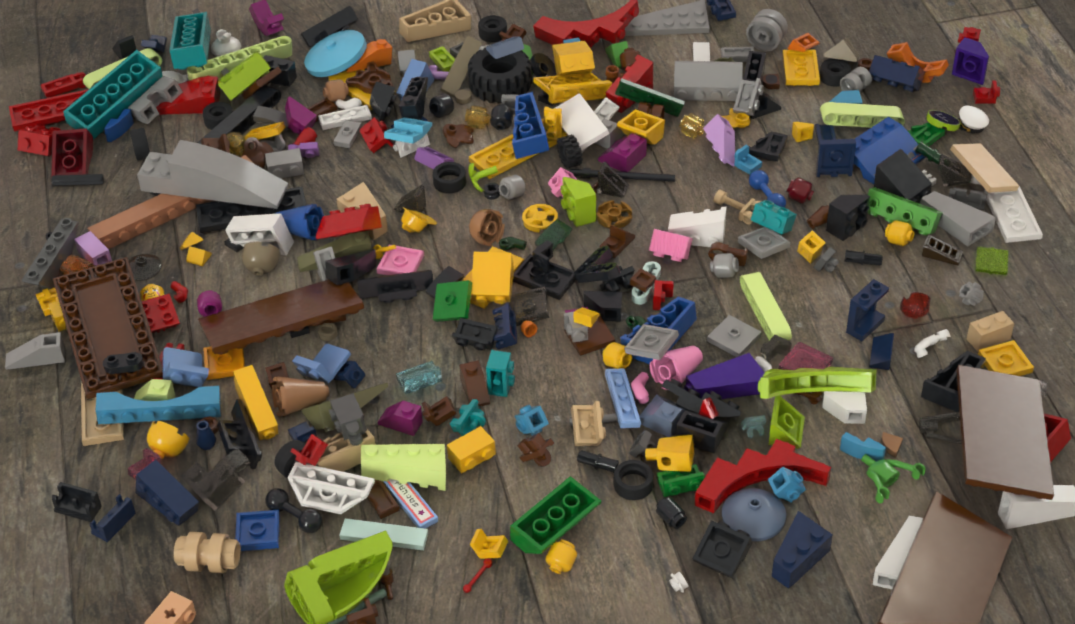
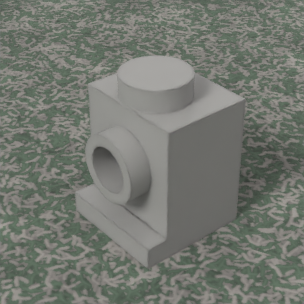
[564,311,588,342]

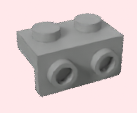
[733,78,764,116]

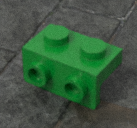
[656,464,705,497]

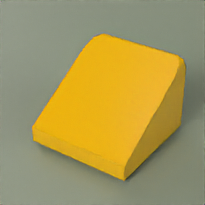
[792,122,814,142]
[180,232,204,251]
[574,307,600,327]

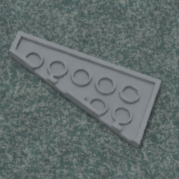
[625,0,710,36]

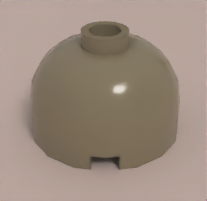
[242,242,280,276]

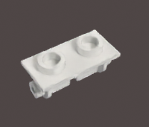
[393,134,430,158]

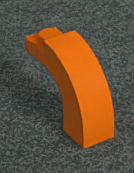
[887,42,949,83]

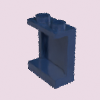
[846,279,889,341]

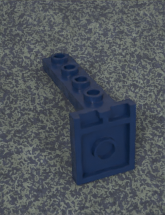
[815,124,856,178]

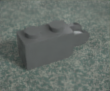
[329,393,367,446]

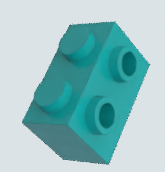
[751,200,797,234]
[486,350,515,397]

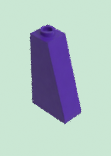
[684,353,765,399]

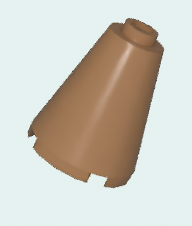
[272,377,329,417]

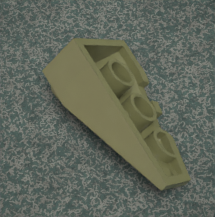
[297,231,371,272]
[302,383,388,432]

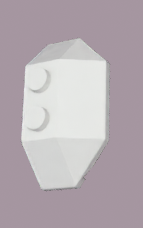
[288,462,375,514]

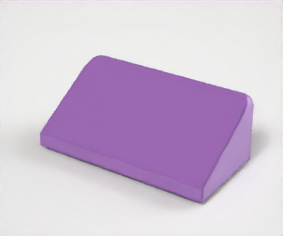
[414,147,454,169]

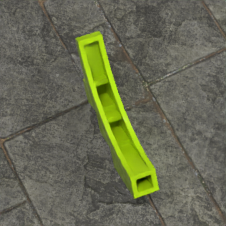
[758,367,877,399]

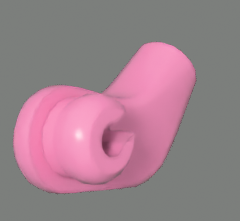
[631,372,649,404]

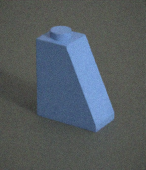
[397,59,434,101]

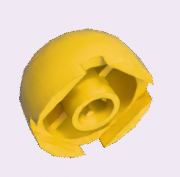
[147,421,190,459]

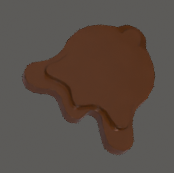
[346,61,393,94]

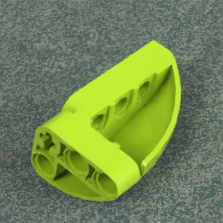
[284,530,393,624]

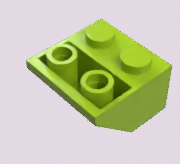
[560,177,596,227]

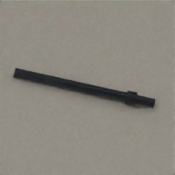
[569,168,675,182]

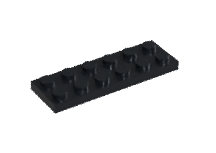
[196,187,306,233]

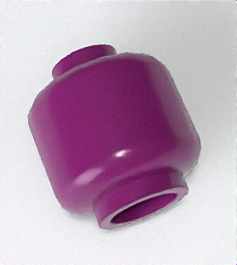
[197,290,222,317]

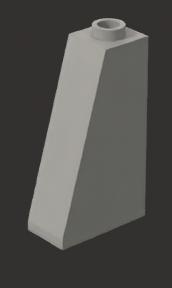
[920,191,996,247]

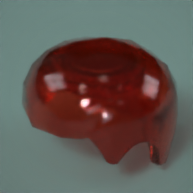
[900,292,931,319]

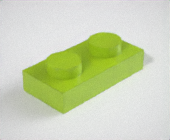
[429,46,455,72]

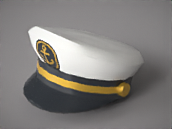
[958,106,989,133]

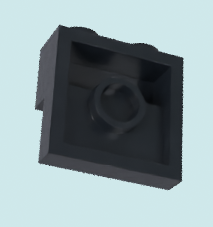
[692,520,752,579]

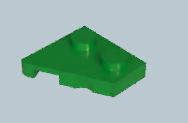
[908,123,945,146]

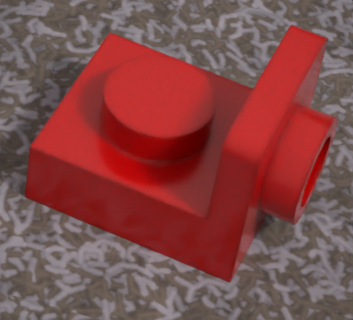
[973,80,1000,104]
[653,280,674,310]

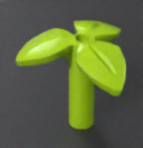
[468,163,498,192]

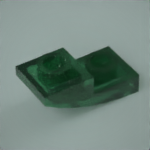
[534,219,573,250]

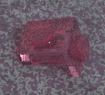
[128,448,161,480]

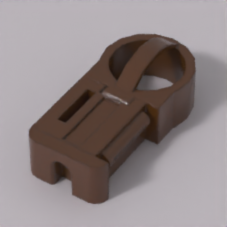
[708,242,748,266]

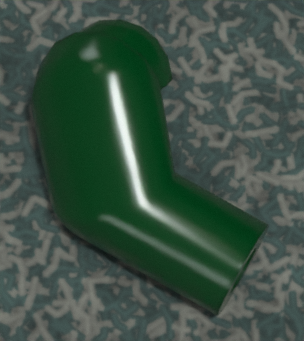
[499,236,527,250]
[626,316,647,329]

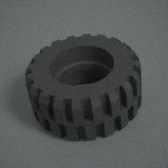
[468,47,532,104]

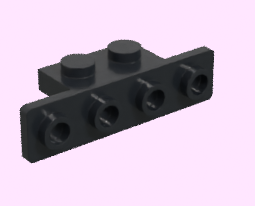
[301,6,358,47]
[357,270,433,303]
[217,399,262,469]

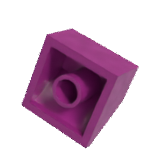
[598,133,647,172]

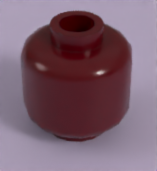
[786,177,814,204]

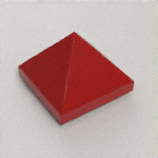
[699,397,719,419]

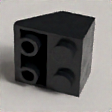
[826,195,870,241]
[676,410,729,453]

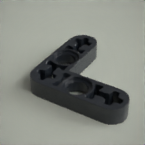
[574,246,621,283]

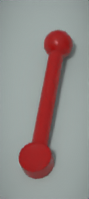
[463,558,492,593]

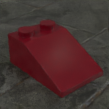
[51,128,93,179]

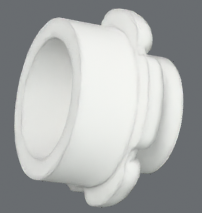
[669,572,689,593]

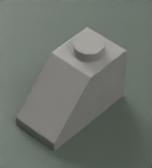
[398,50,415,75]
[595,118,624,149]

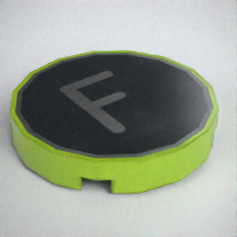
[926,110,961,131]

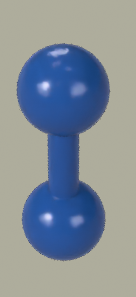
[749,170,786,208]

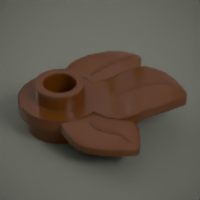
[443,124,474,148]
[241,137,274,169]

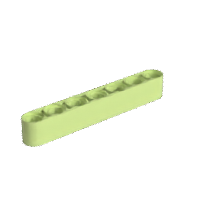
[187,36,292,81]

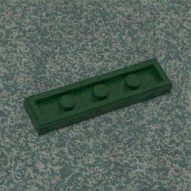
[615,78,685,117]

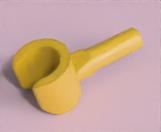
[373,244,396,259]

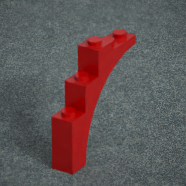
[533,0,639,48]
[695,439,831,513]

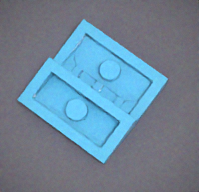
[384,117,432,144]

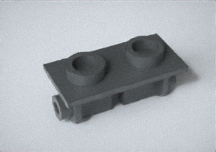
[949,187,987,210]

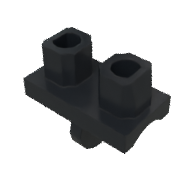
[600,266,635,292]

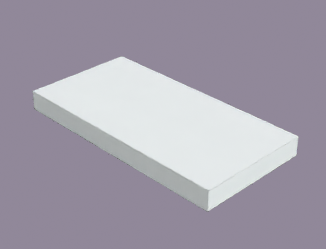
[555,93,609,151]
[984,186,1043,243]

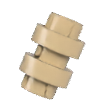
[174,532,241,573]

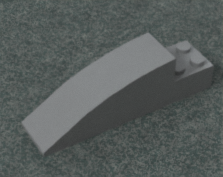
[137,140,288,209]

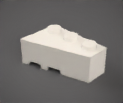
[668,206,727,247]
[225,214,294,256]

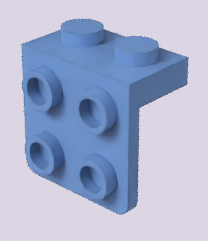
[292,344,351,384]
[163,347,209,387]

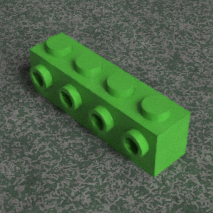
[867,187,942,236]

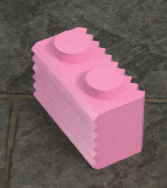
[649,229,693,262]

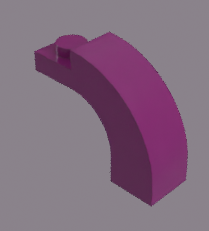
[249,0,284,36]

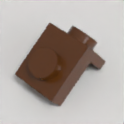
[499,24,527,41]
[265,362,289,389]
[421,396,457,426]
[346,597,379,624]

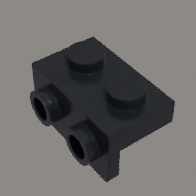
[452,318,498,351]

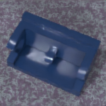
[492,303,517,349]
[90,494,136,543]

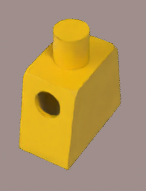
[645,435,695,472]

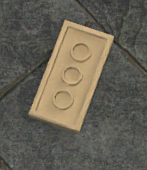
[950,143,1019,193]
[81,383,124,446]

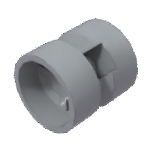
[840,66,872,92]

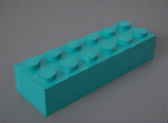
[170,12,211,70]
[63,50,163,139]

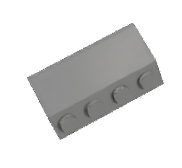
[674,61,743,101]

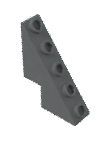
[22,218,79,288]

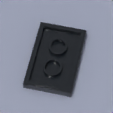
[513,254,576,300]

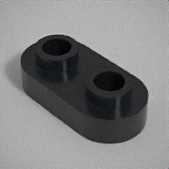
[103,352,144,374]

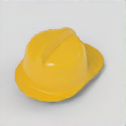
[401,207,437,233]

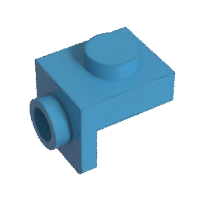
[734,145,762,175]

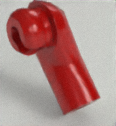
[170,281,188,303]

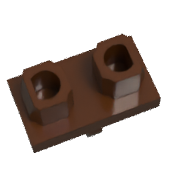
[517,433,554,467]

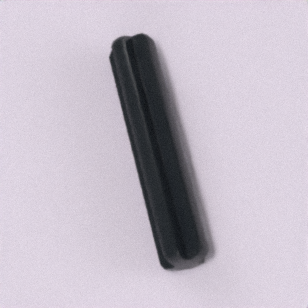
[51,174,104,186]

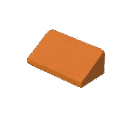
[787,33,819,52]

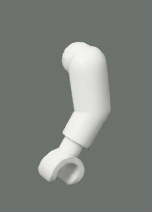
[914,329,951,358]

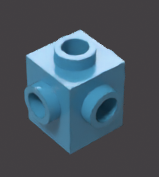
[514,404,549,435]
[768,467,806,502]

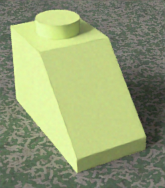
[134,379,176,401]

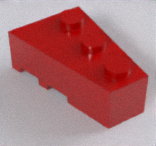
[606,55,654,113]

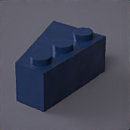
[869,55,925,92]
[135,459,199,526]
[772,511,833,589]

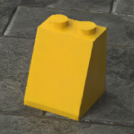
[552,41,595,76]
[471,252,514,304]

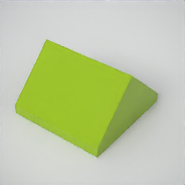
[769,395,805,449]

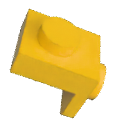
[470,529,508,559]

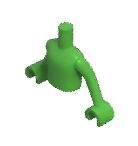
[861,454,926,504]

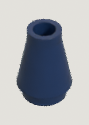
[196,420,216,450]

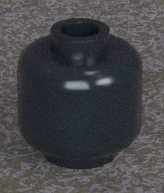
[429,93,454,118]
[490,104,513,130]

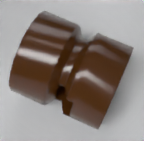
[638,102,665,119]

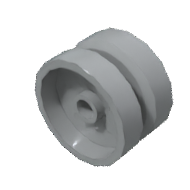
[746,9,788,52]

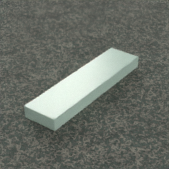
[339,518,428,551]

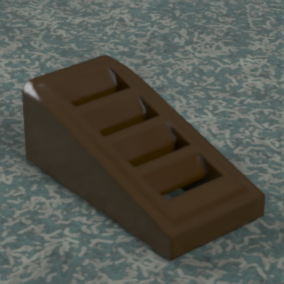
[922,235,963,266]

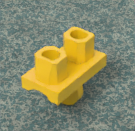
[544,107,563,139]

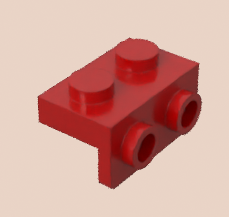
[359,117,394,153]

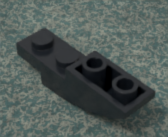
[662,378,742,417]

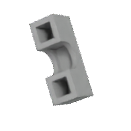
[128,76,183,124]

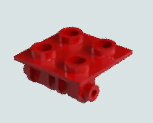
[142,293,180,333]

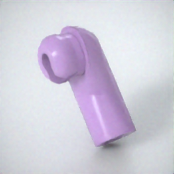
[429,65,449,80]

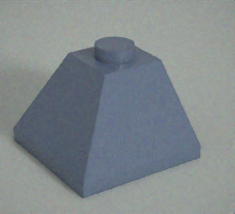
[639,394,688,437]

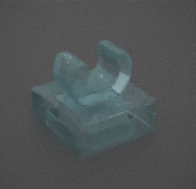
[741,415,766,438]

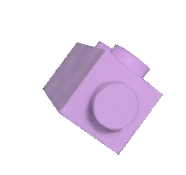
[74,231,112,267]

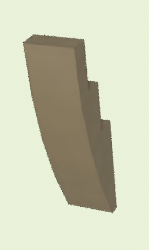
[440,35,482,97]

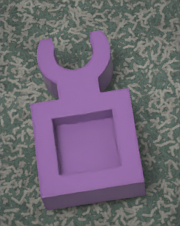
[288,142,319,158]

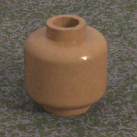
[323,79,349,102]

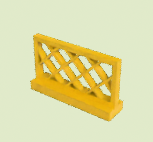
[533,73,612,104]

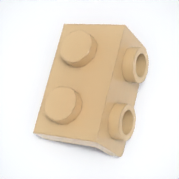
[571,401,606,446]

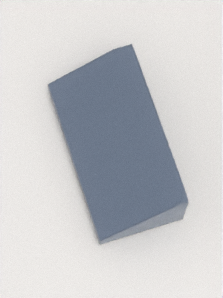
[486,36,524,59]

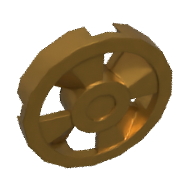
[597,200,632,228]

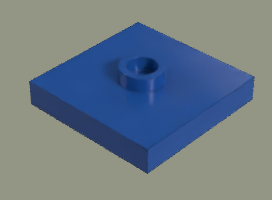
[235,510,280,551]

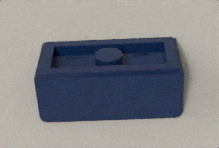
[869,333,894,370]

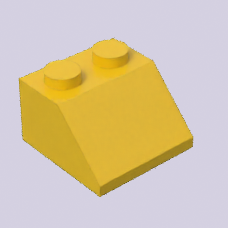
[617,109,665,145]

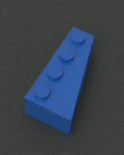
[512,92,549,159]
[620,296,697,365]

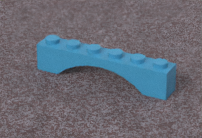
[96,386,221,424]

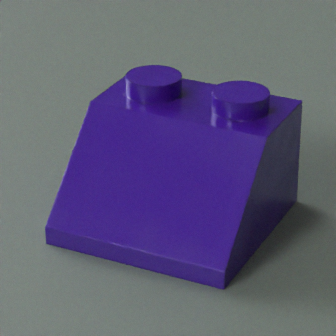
[952,37,989,85]

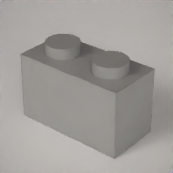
[265,148,304,178]

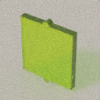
[975,247,1008,275]

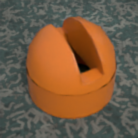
[520,321,538,337]

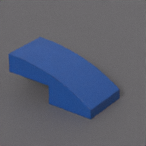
[104,109,134,142]

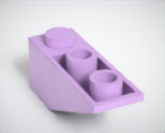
[703,114,735,167]

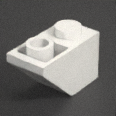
[822,391,867,424]

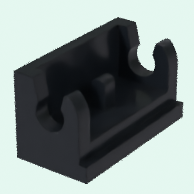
[52,482,102,522]

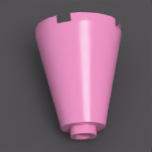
[649,346,703,390]

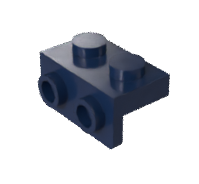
[706,0,736,21]

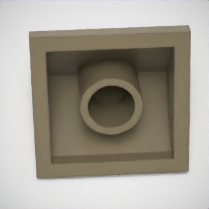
[823,37,860,62]

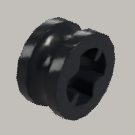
[484,182,500,200]

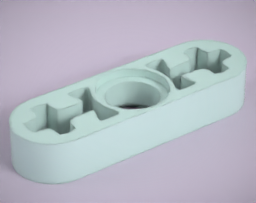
[632,261,661,305]

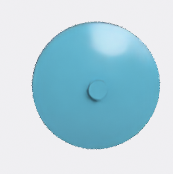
[304,30,367,77]

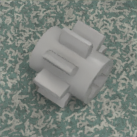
[959,282,984,306]

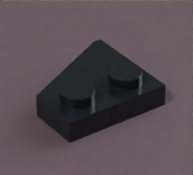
[749,131,788,162]

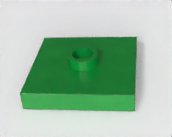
[433,280,472,322]

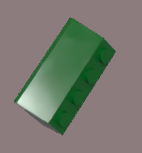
[510,476,602,554]

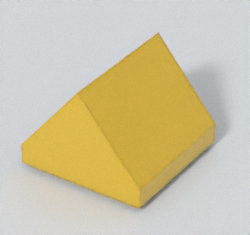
[186,246,212,266]

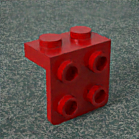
[17,124,61,156]

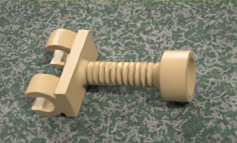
[714,190,761,224]

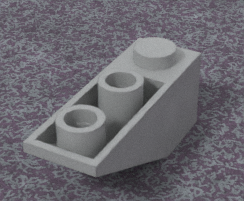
[5,332,66,370]

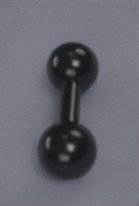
[265,488,322,533]

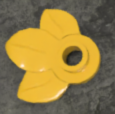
[722,108,750,128]

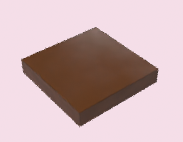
[241,67,281,99]
[564,316,615,356]

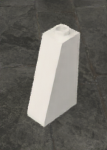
[998,485,1075,529]
[872,516,923,589]

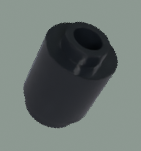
[656,497,687,529]

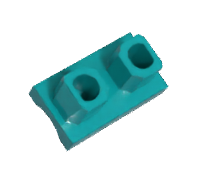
[450,399,486,437]

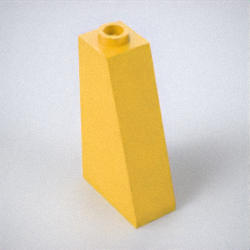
[233,365,279,441]

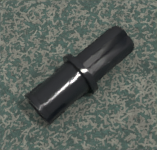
[845,250,883,266]
[577,450,619,473]

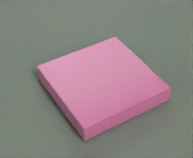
[377,244,424,276]

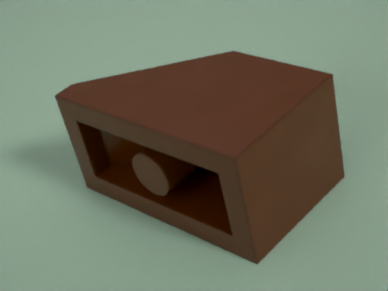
[459,360,490,407]

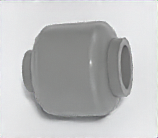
[499,175,525,200]
[710,253,739,278]

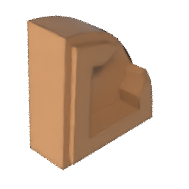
[881,432,903,457]

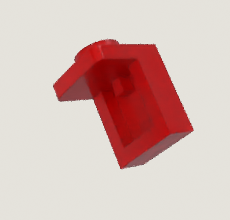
[290,434,328,466]

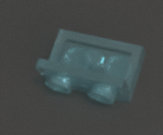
[396,361,442,394]

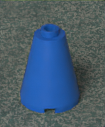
[275,204,324,240]

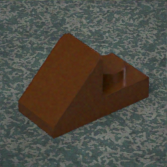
[600,225,635,258]

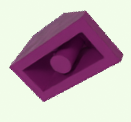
[285,96,317,135]
[378,400,423,436]

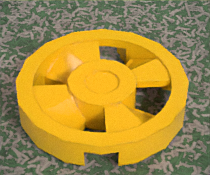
[522,204,558,233]

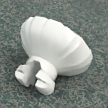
[211,29,241,57]

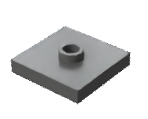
[738,227,790,259]
[707,315,761,357]
[624,324,679,360]

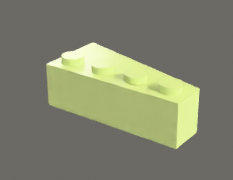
[361,444,446,491]

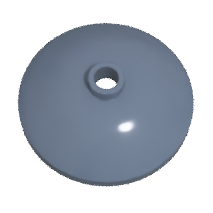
[722,488,786,541]

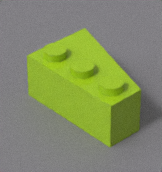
[218,51,270,101]

